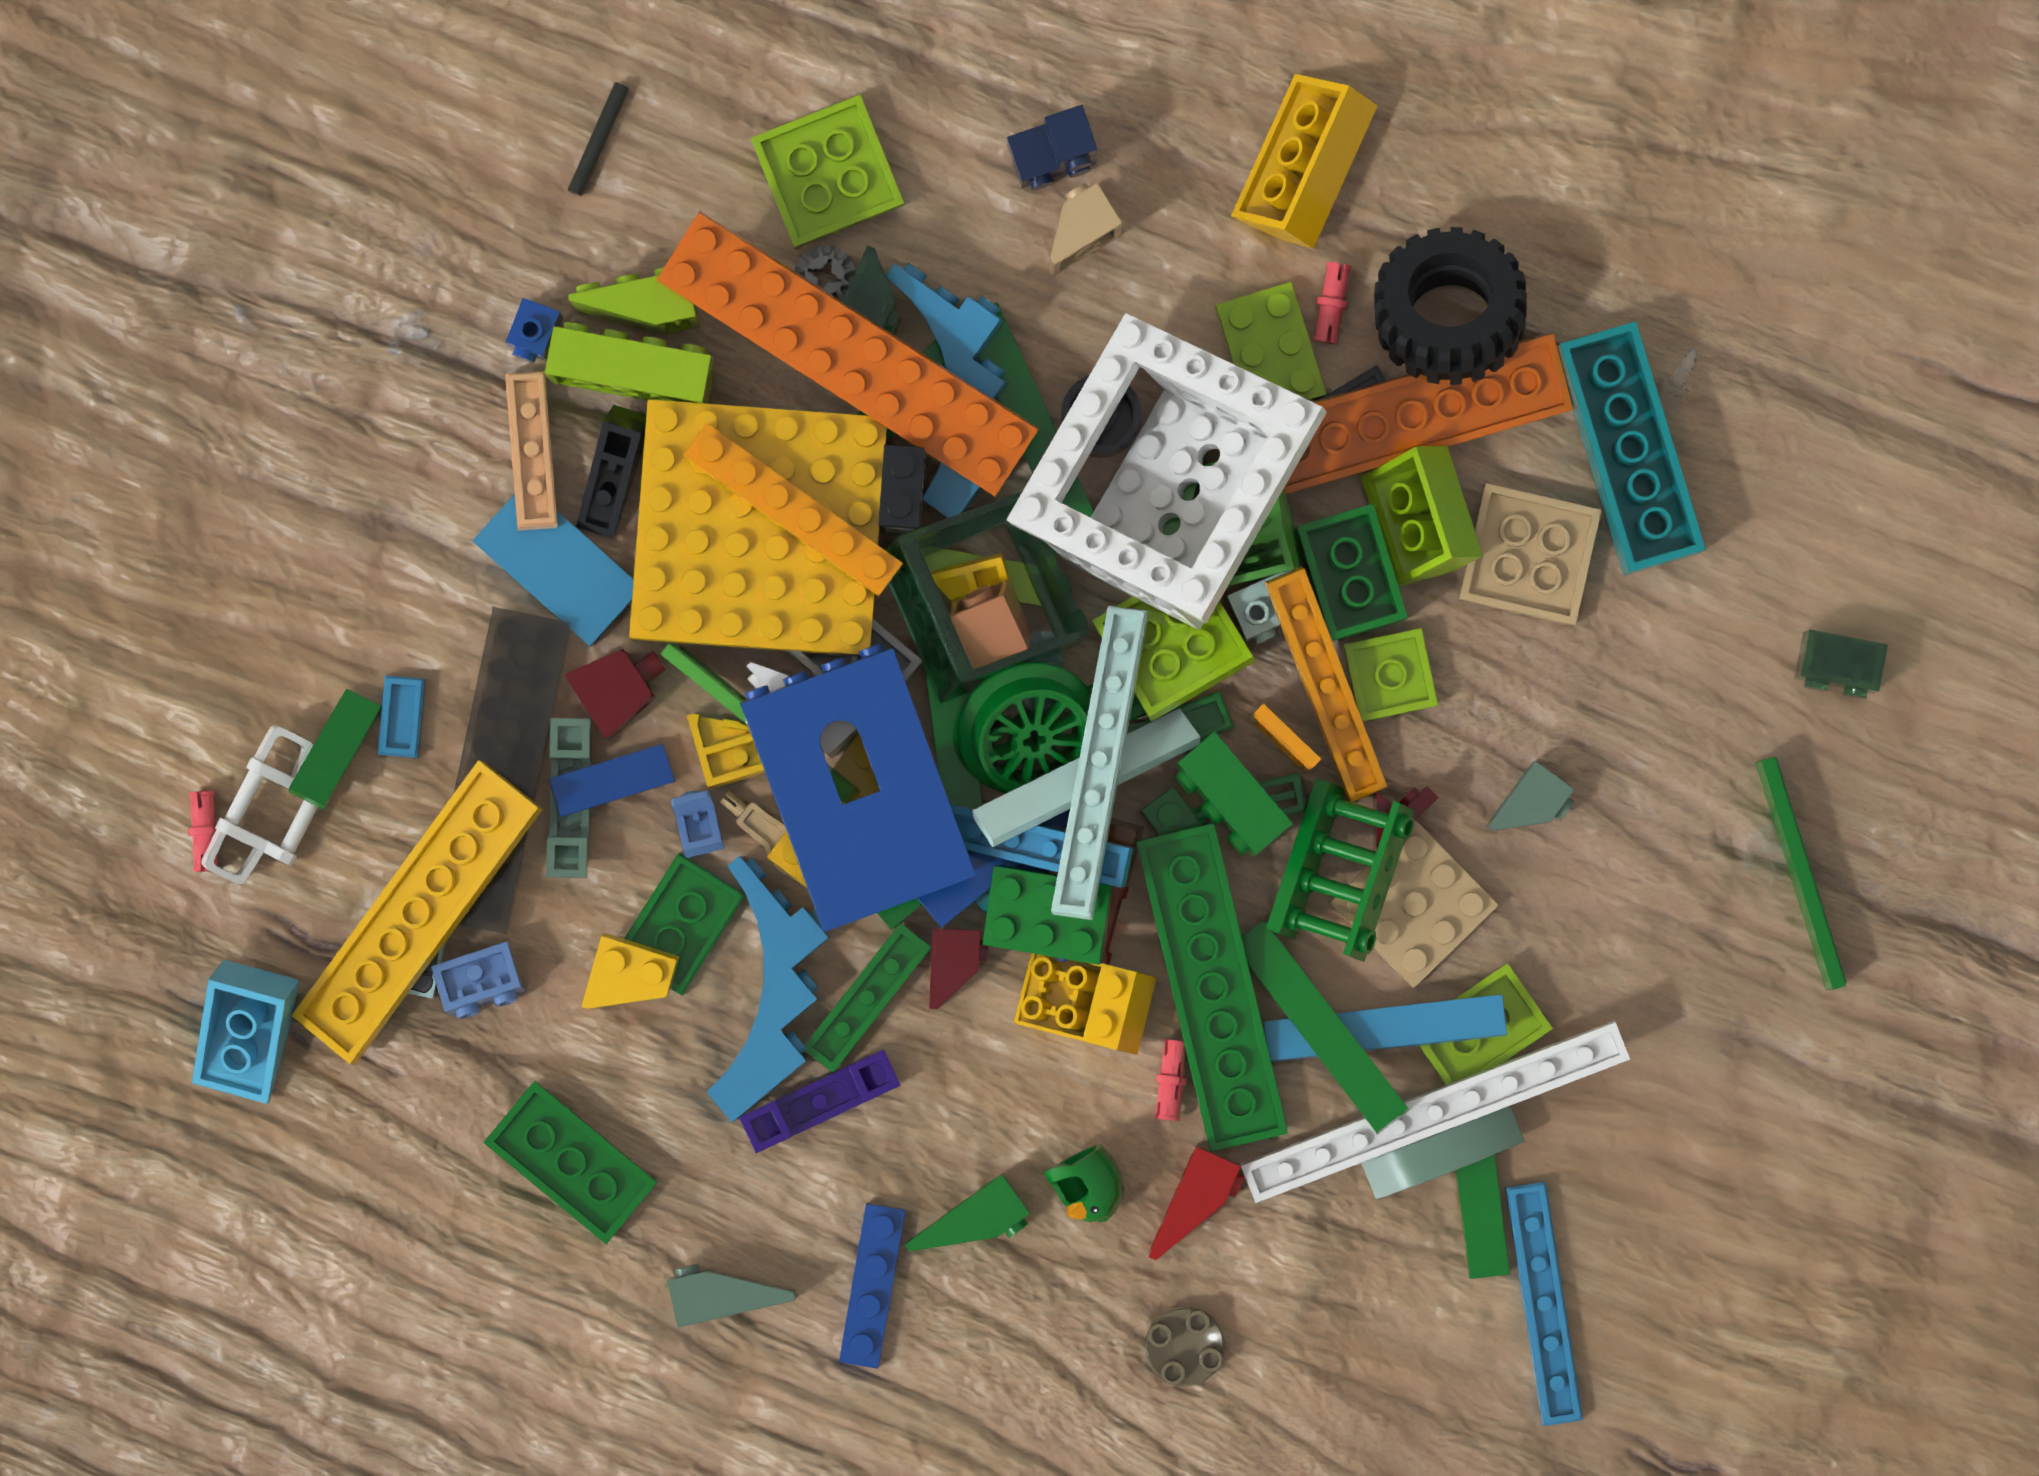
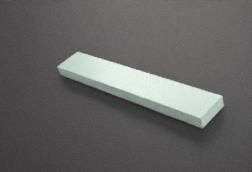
[972,708,1200,847]

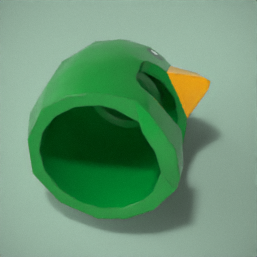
[1044,1144,1125,1223]

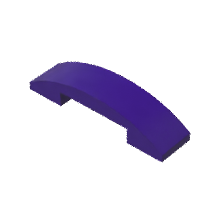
[739,1049,901,1154]

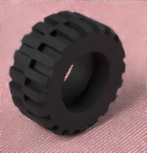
[1374,227,1527,385]

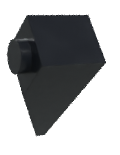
[576,404,646,539]

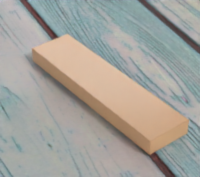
[505,371,558,531]

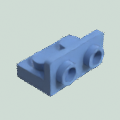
[431,942,526,1019]

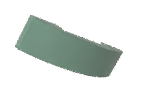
[546,718,592,878]
[1361,1106,1525,1199]

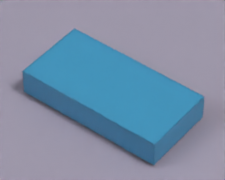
[378,675,426,758]

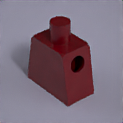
[564,649,666,741]

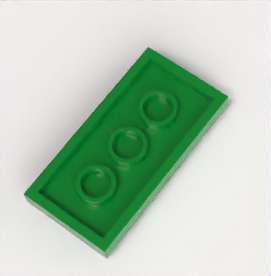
[483,1081,658,1244]

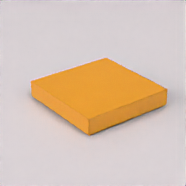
[1250,703,1321,772]

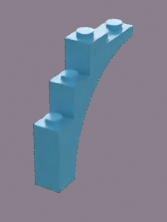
[885,263,1009,522]
[707,856,830,1122]

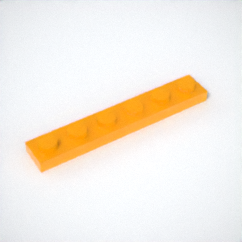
[683,423,903,597]
[1264,567,1387,802]

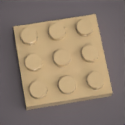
[1458,483,1602,627]
[1329,820,1499,989]

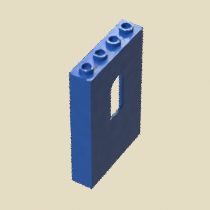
[740,643,976,932]

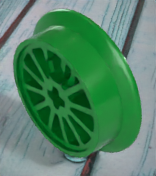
[957,662,1091,794]

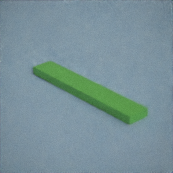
[661,643,861,803]

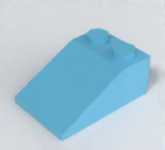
[192,959,300,1104]

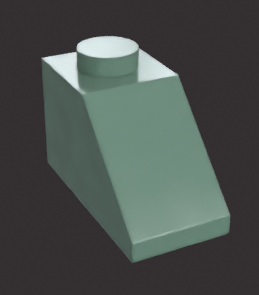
[1485,761,1574,832]

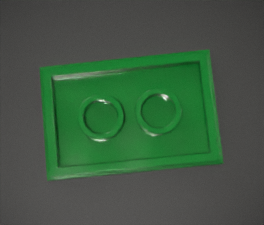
[624,852,746,996]

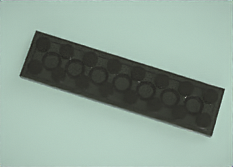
[454,607,571,934]

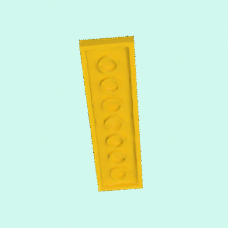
[291,760,543,1065]

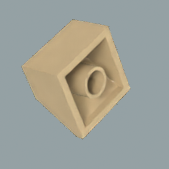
[1049,183,1122,277]

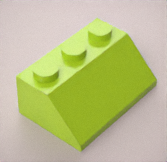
[1361,446,1483,587]

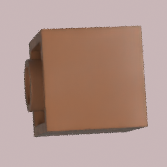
[948,579,1032,671]

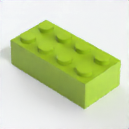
[545,322,716,404]

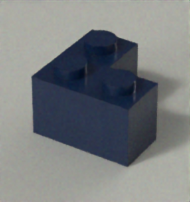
[1007,105,1098,190]

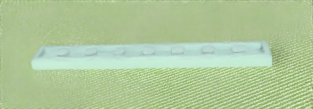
[1051,606,1149,920]

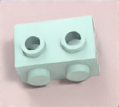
[1226,565,1319,645]

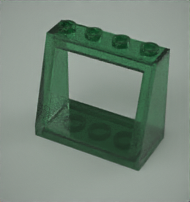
[886,491,1088,703]

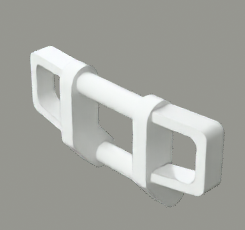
[201,725,318,884]

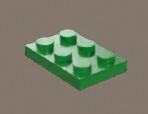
[982,865,1113,965]

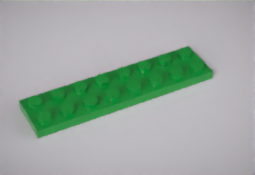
[1136,822,1288,1152]

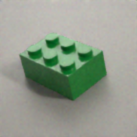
[1295,504,1408,643]
[1174,731,1293,858]

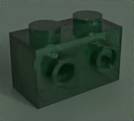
[1794,629,1888,699]

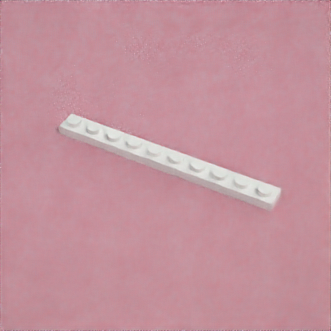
[1241,1020,1630,1203]

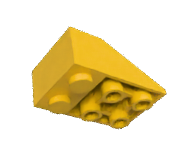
[1013,953,1157,1055]

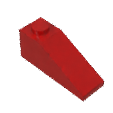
[1147,1146,1244,1261]

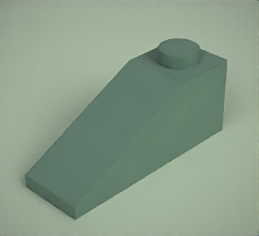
[667,1264,797,1328]

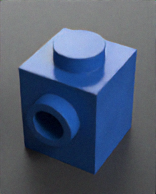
[506,298,564,363]

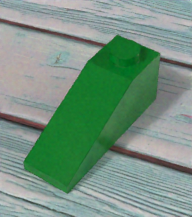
[904,1173,1030,1252]

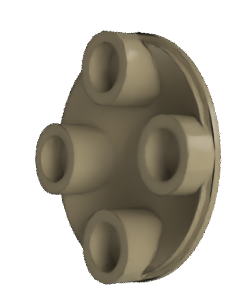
[1145,1306,1225,1386]

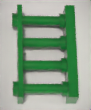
[1266,778,1415,962]

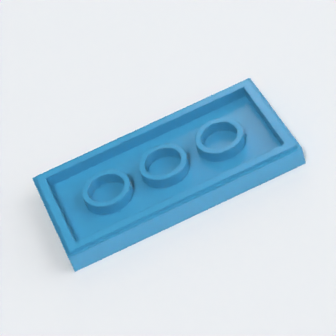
[472,494,634,647]

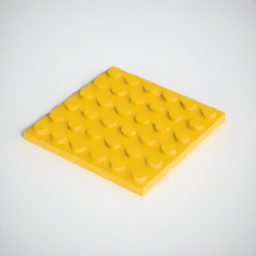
[629,399,887,656]

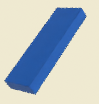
[548,744,675,818]

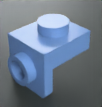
[671,790,724,858]

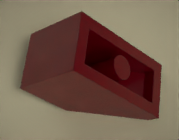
[929,929,988,1009]

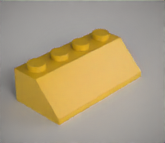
[1231,74,1378,249]

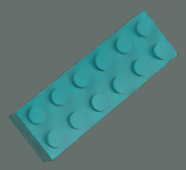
[1557,321,1706,576]

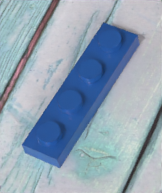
[839,1203,906,1369]

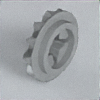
[794,246,857,303]

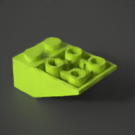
[568,267,701,335]

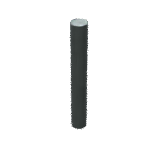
[568,82,629,197]

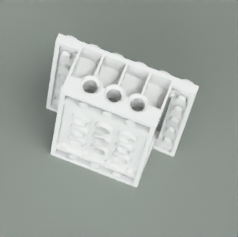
[1006,313,1327,630]

